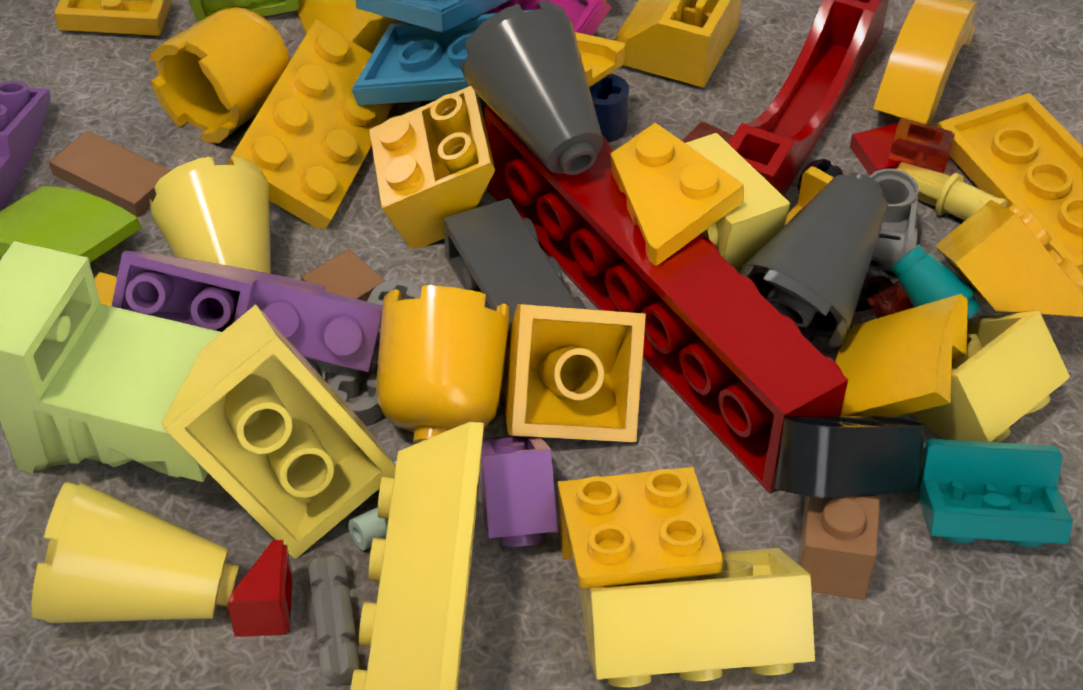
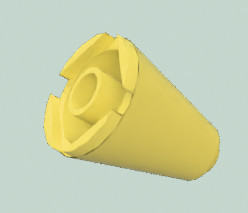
[150,156,271,274]
[31,482,239,623]

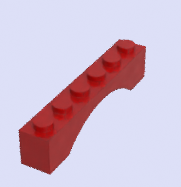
[728,0,889,196]

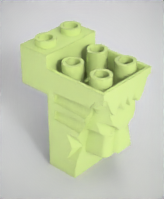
[0,241,222,482]

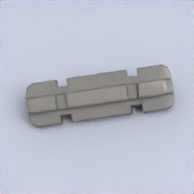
[308,554,360,686]

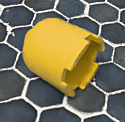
[150,7,290,143]
[376,285,511,444]

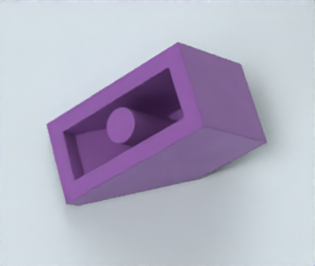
[479,436,558,547]

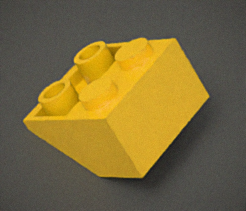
[613,0,742,88]
[369,86,495,248]
[935,200,1083,317]

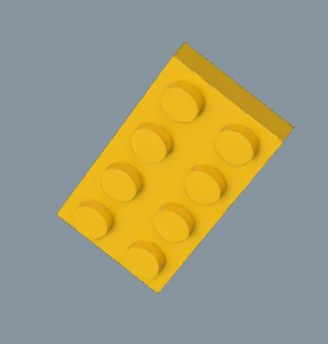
[226,19,394,229]
[934,93,1083,274]

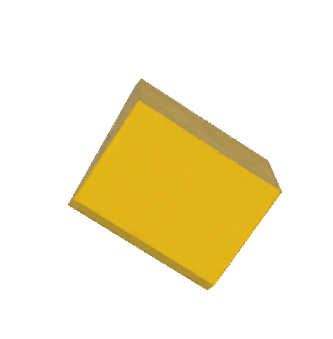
[501,304,646,442]

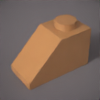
[797,495,880,600]

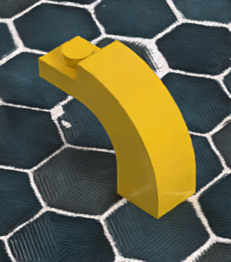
[873,0,979,125]

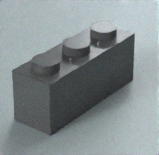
[443,198,586,330]

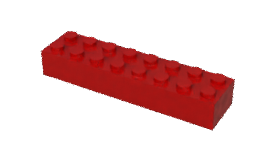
[485,106,848,494]

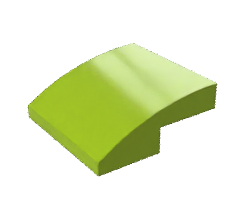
[0,186,142,263]

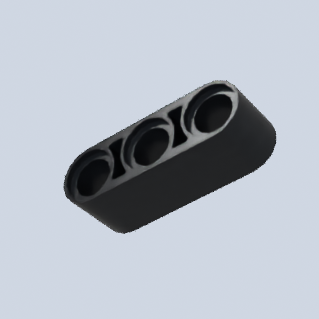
[776,416,926,497]

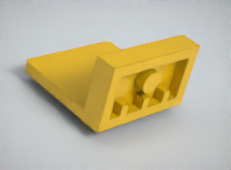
[558,467,723,589]

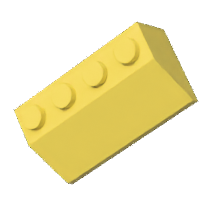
[351,422,484,690]

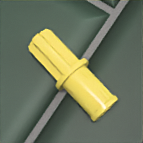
[896,158,1008,220]

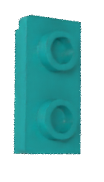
[919,439,1073,547]

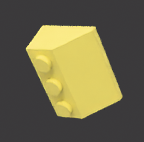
[161,304,396,559]
[580,548,815,687]

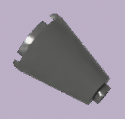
[460,1,603,175]
[739,173,888,349]

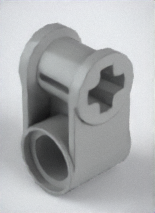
[869,169,919,272]

